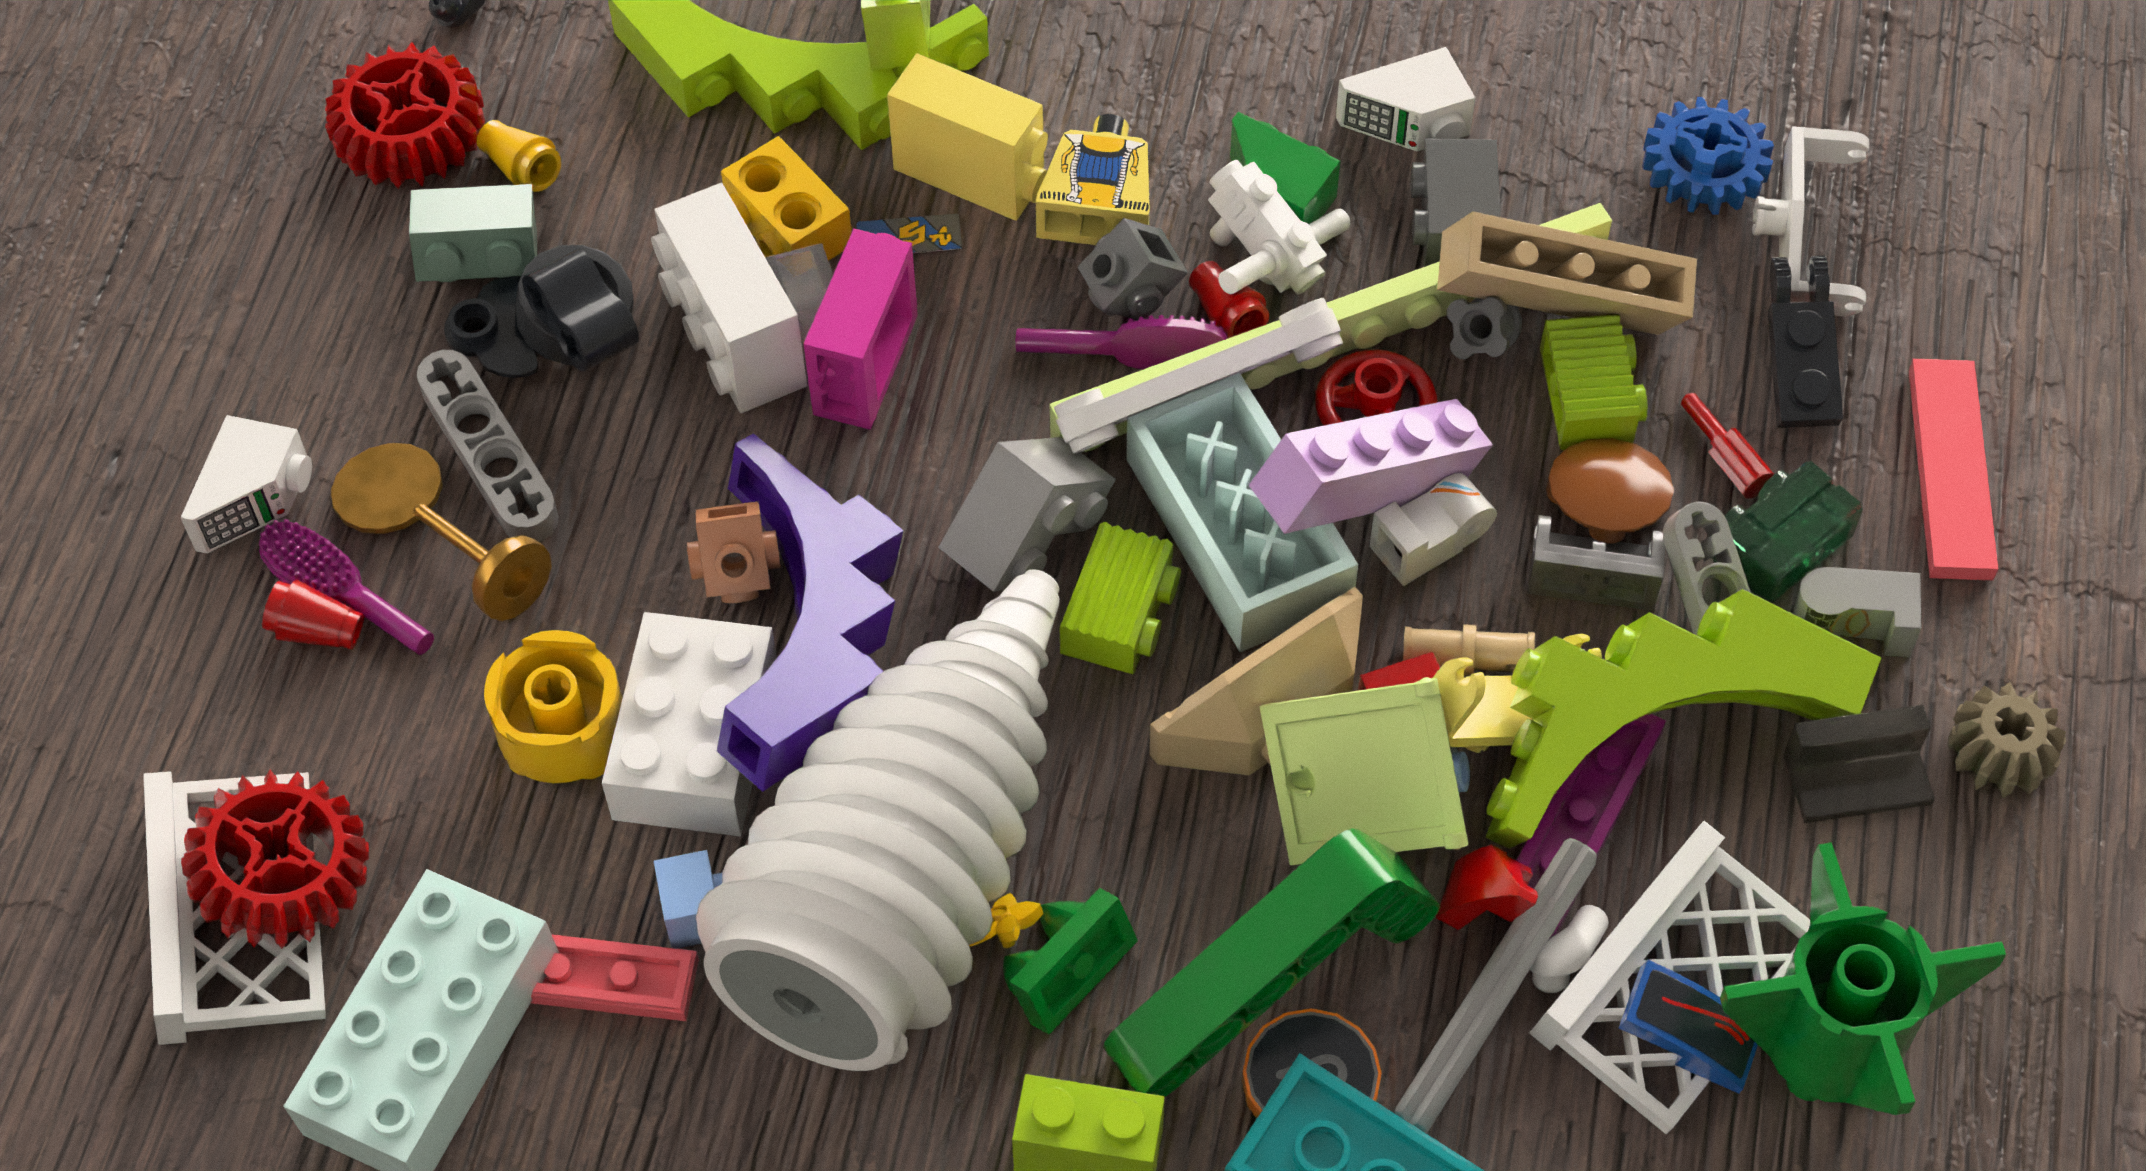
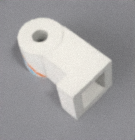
[1369,473,1497,586]

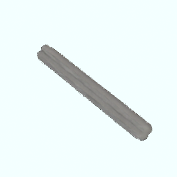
[1395,838,1597,1133]

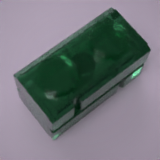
[1711,461,1863,603]

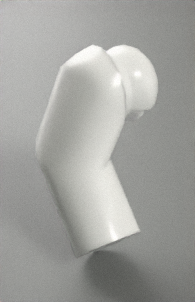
[1530,905,1609,993]

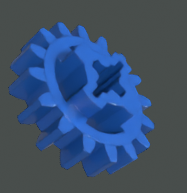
[1642,97,1774,215]

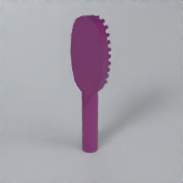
[1015,315,1228,370]
[259,519,434,655]

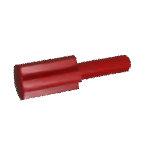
[1681,393,1775,499]

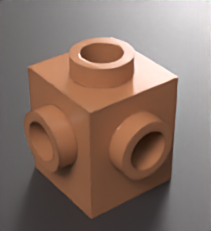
[687,501,781,603]

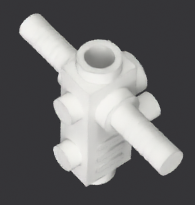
[1208,160,1350,295]

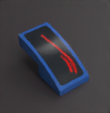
[1618,959,1758,1094]

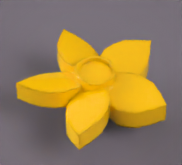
[969,893,1044,948]

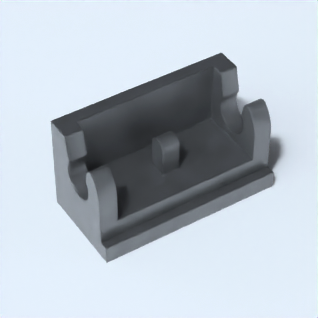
[1527,515,1665,611]

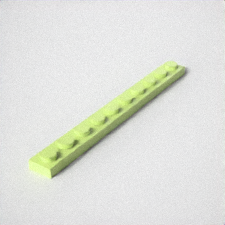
[1050,203,1612,451]

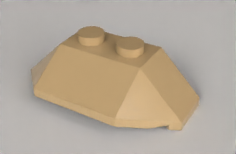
[1150,587,1363,775]

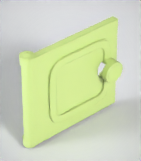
[1259,677,1468,865]

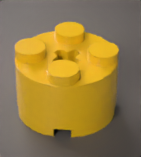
[484,630,622,783]

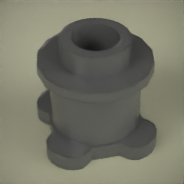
[1446,296,1522,359]

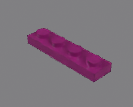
[1512,714,1667,939]

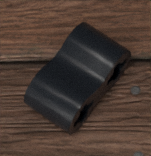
[522,249,639,371]

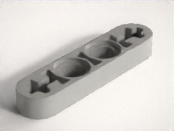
[417,350,559,542]

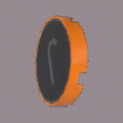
[1242,1008,1382,1119]

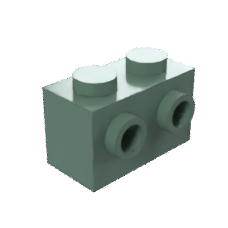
[409,184,537,282]

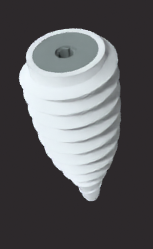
[696,569,1060,1071]

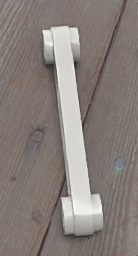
[1054,298,1343,454]

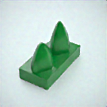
[1003,888,1138,1035]

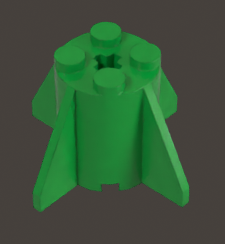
[1720,842,2006,1115]

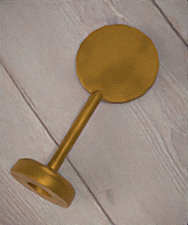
[331,443,552,621]

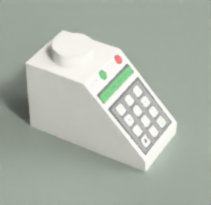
[1336,47,1475,151]
[181,415,312,553]

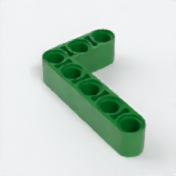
[1103,828,1440,1097]

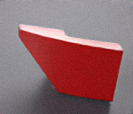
[1436,845,1538,930]

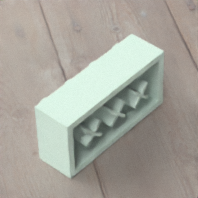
[1127,373,1358,652]
[283,869,559,1171]

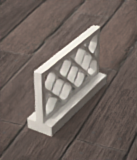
[144,772,326,1045]
[1529,821,1810,1134]

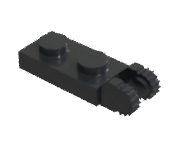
[1768,255,1843,428]

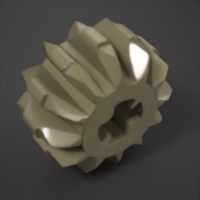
[1948,681,2066,798]

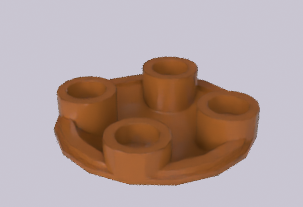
[1546,438,1674,544]

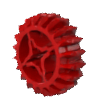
[325,42,485,190]
[181,770,369,949]

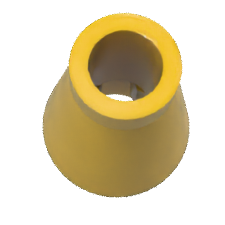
[477,120,561,192]

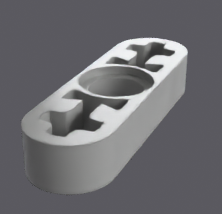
[1663,502,1751,635]

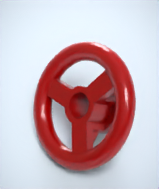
[1315,349,1438,426]

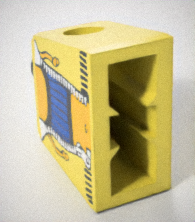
[1036,114,1150,245]

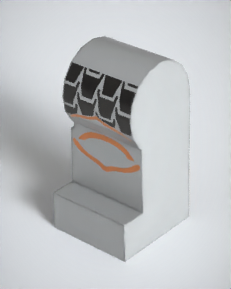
[1792,567,1921,658]

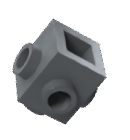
[1078,218,1188,320]

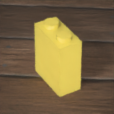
[887,53,1048,221]

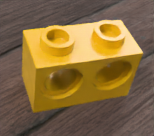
[721,136,852,281]

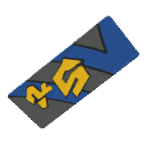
[856,214,962,253]

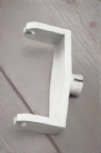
[1752,126,1869,316]

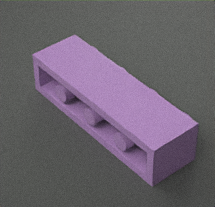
[1249,399,1493,534]

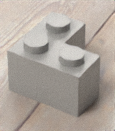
[938,437,1116,592]

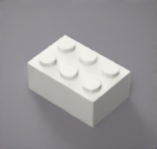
[651,183,807,414]
[602,612,777,836]

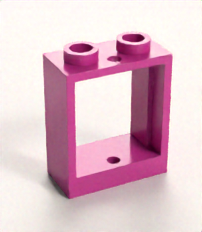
[804,228,918,430]

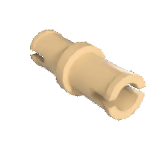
[1403,624,1535,676]

